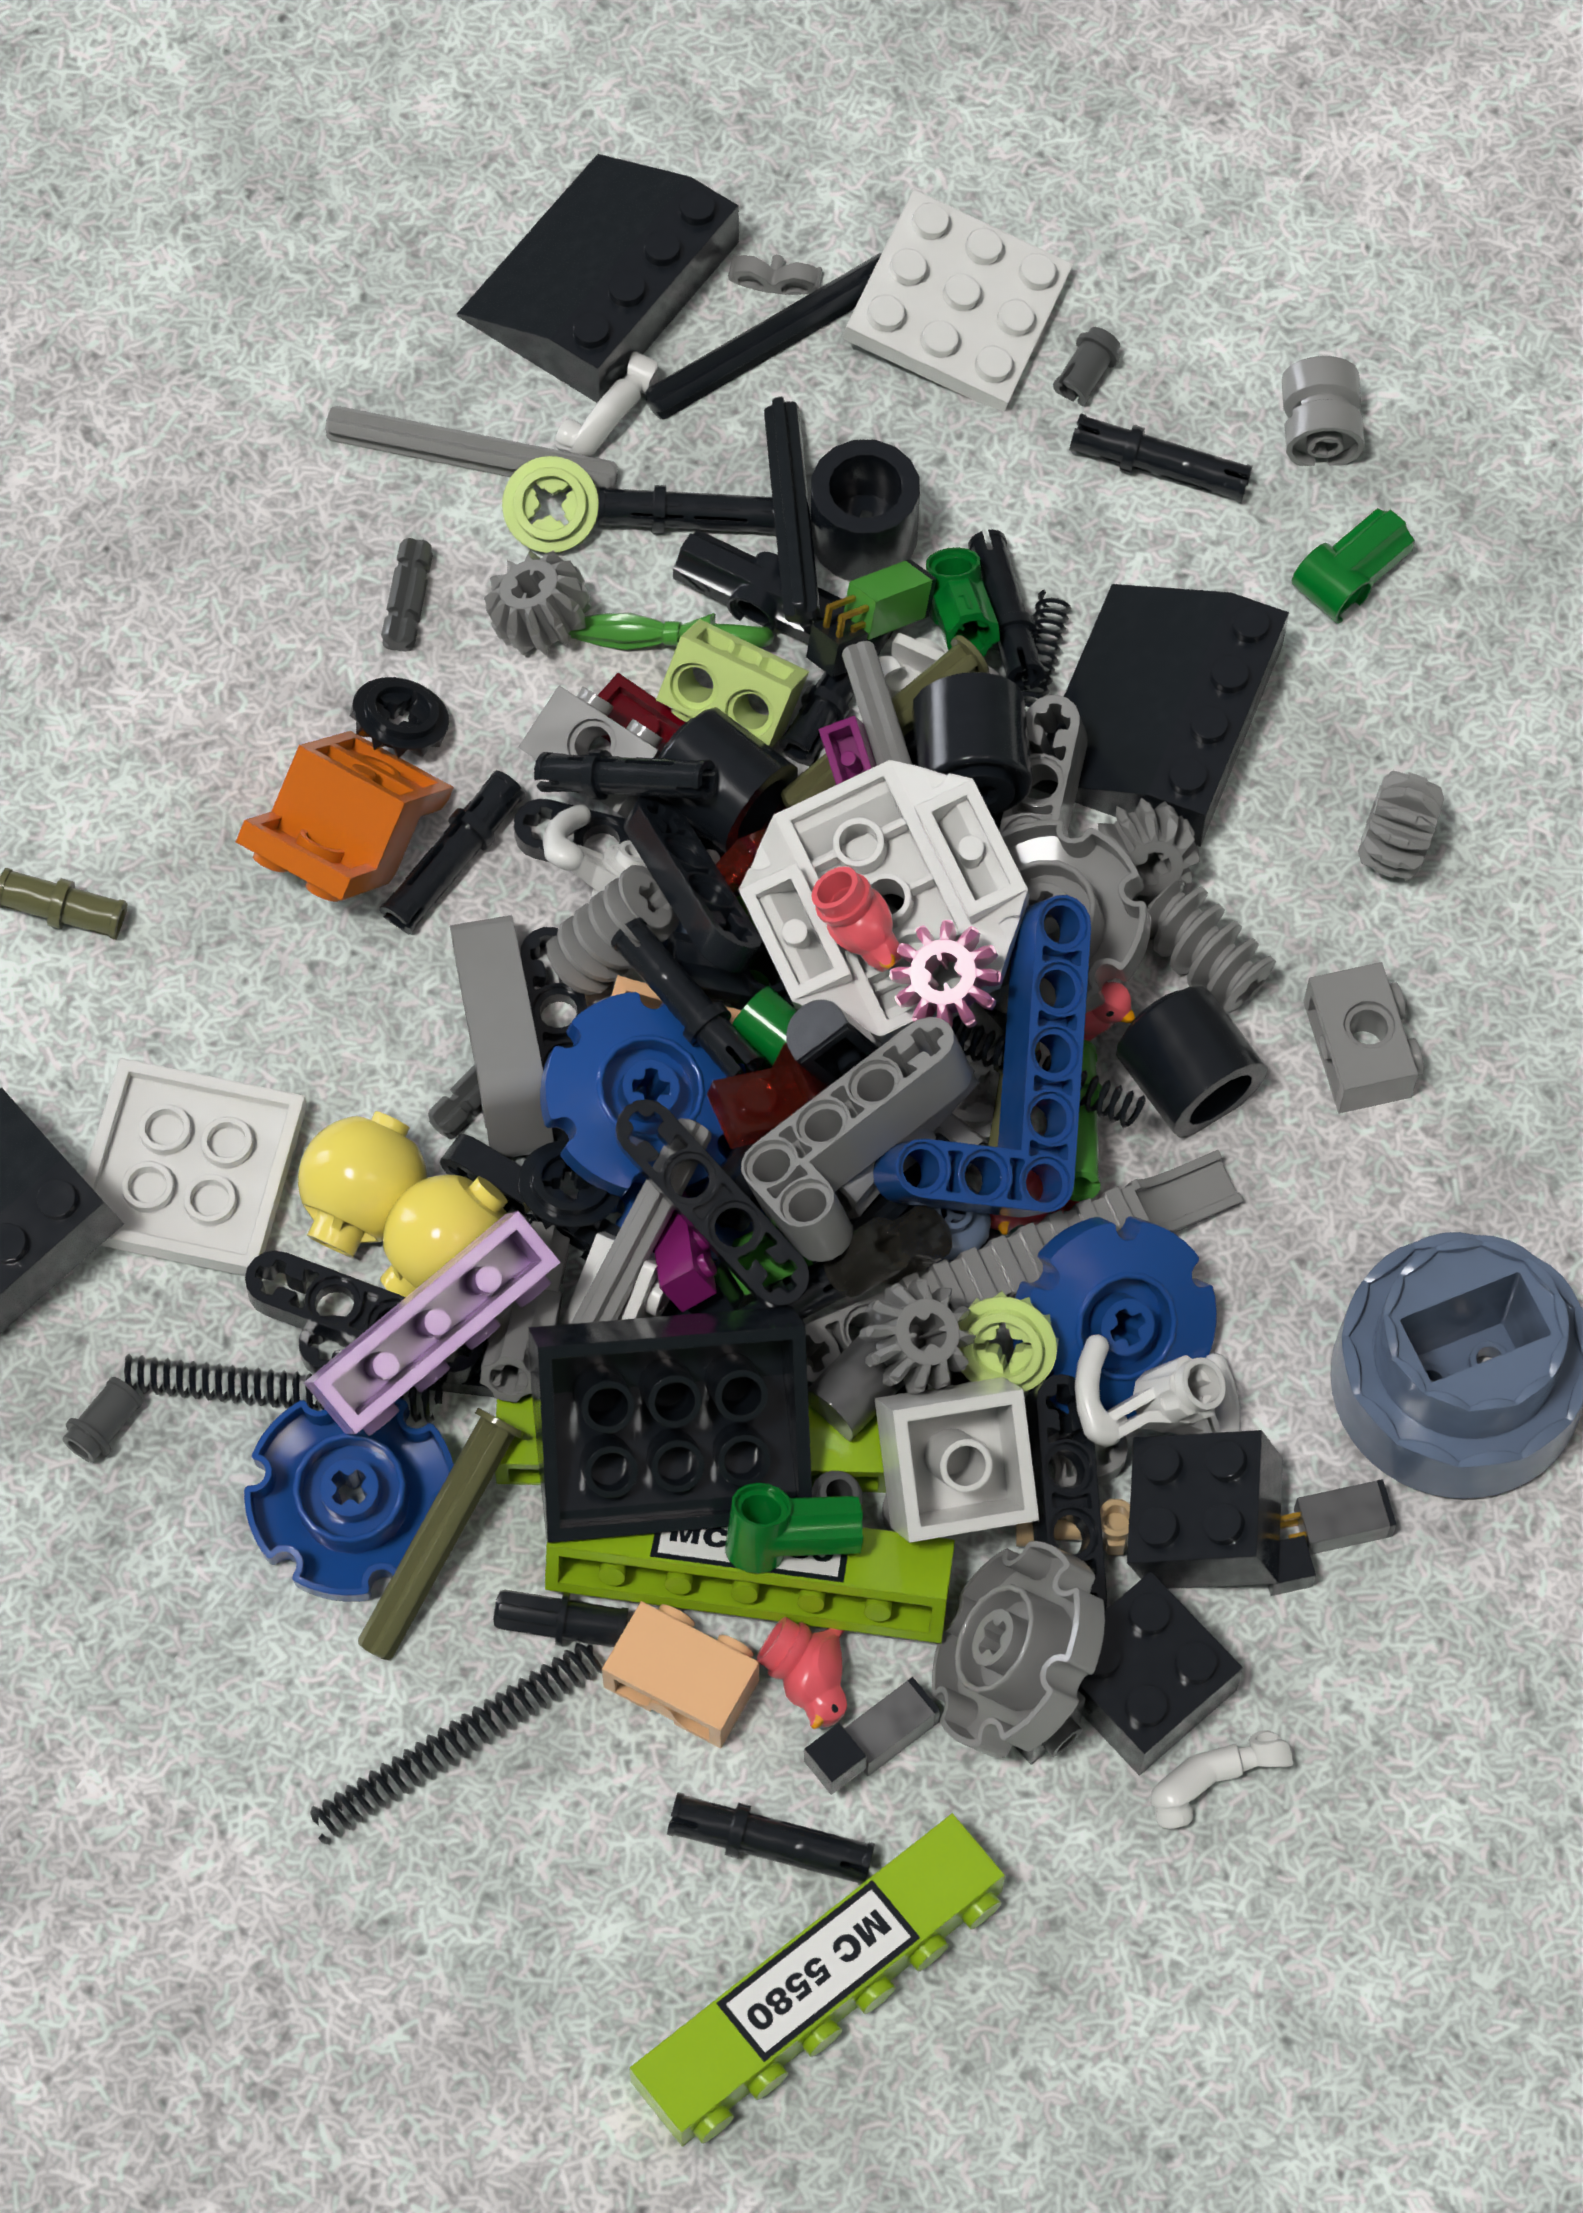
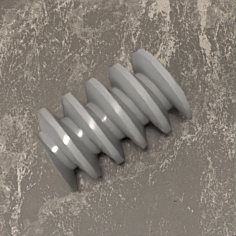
[546,865,679,995]
[1147,880,1276,1014]

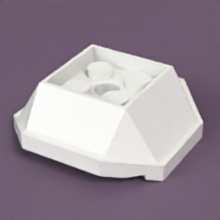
[739,760,1030,1044]

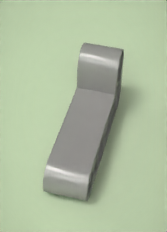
[999,695,1088,833]
[450,915,554,1158]
[741,1017,972,1262]

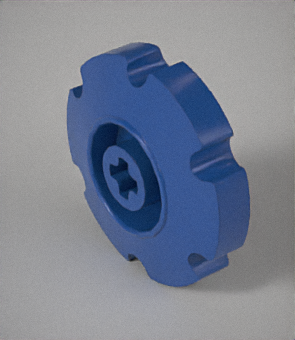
[540,992,750,1197]
[1013,1216,1217,1419]
[244,1398,454,1602]

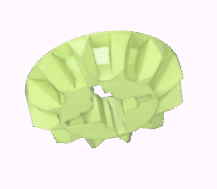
[502,456,599,554]
[958,1291,1059,1392]

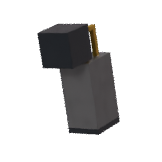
[1267,1479,1397,1596]
[804,1677,940,1795]

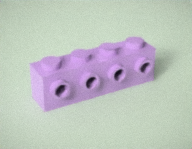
[304,1211,560,1436]

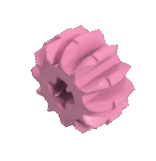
[890,920,1003,1028]

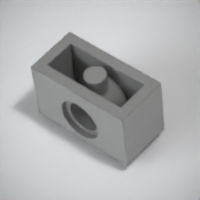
[518,685,663,818]
[1303,962,1424,1114]

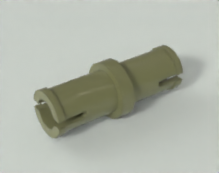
[0,868,128,940]

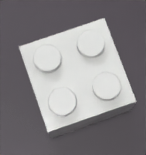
[875,1377,1039,1543]

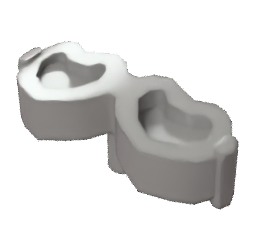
[728,255,822,295]

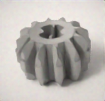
[484,550,592,655]
[1358,770,1444,880]
[1098,798,1200,907]
[858,1279,976,1394]

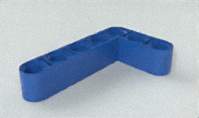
[873,895,1091,1218]

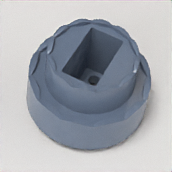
[1330,1232,1583,1499]

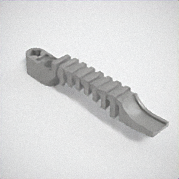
[805,1150,1244,1388]

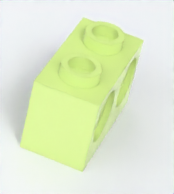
[656,619,809,748]

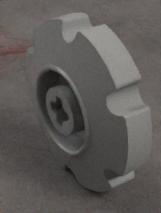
[989,820,1151,1013]
[932,1541,1105,1758]

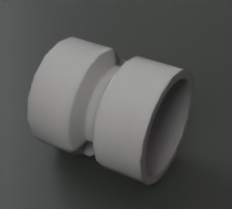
[1282,356,1364,466]

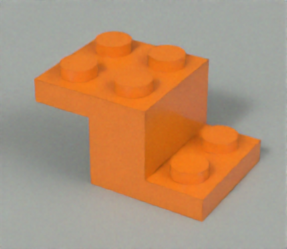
[235,731,454,902]

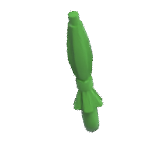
[569,612,774,650]

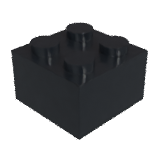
[1127,1430,1283,1589]
[1078,1571,1243,1776]

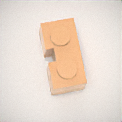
[602,1601,759,1748]

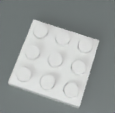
[842,189,1073,411]
[83,1058,307,1276]

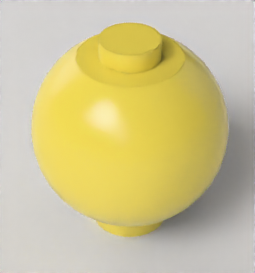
[298,1111,427,1258]
[380,1175,507,1297]

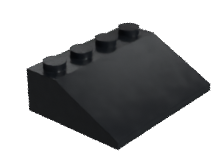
[457,154,739,403]
[1032,584,1289,847]
[0,1087,124,1334]
[528,1306,812,1543]

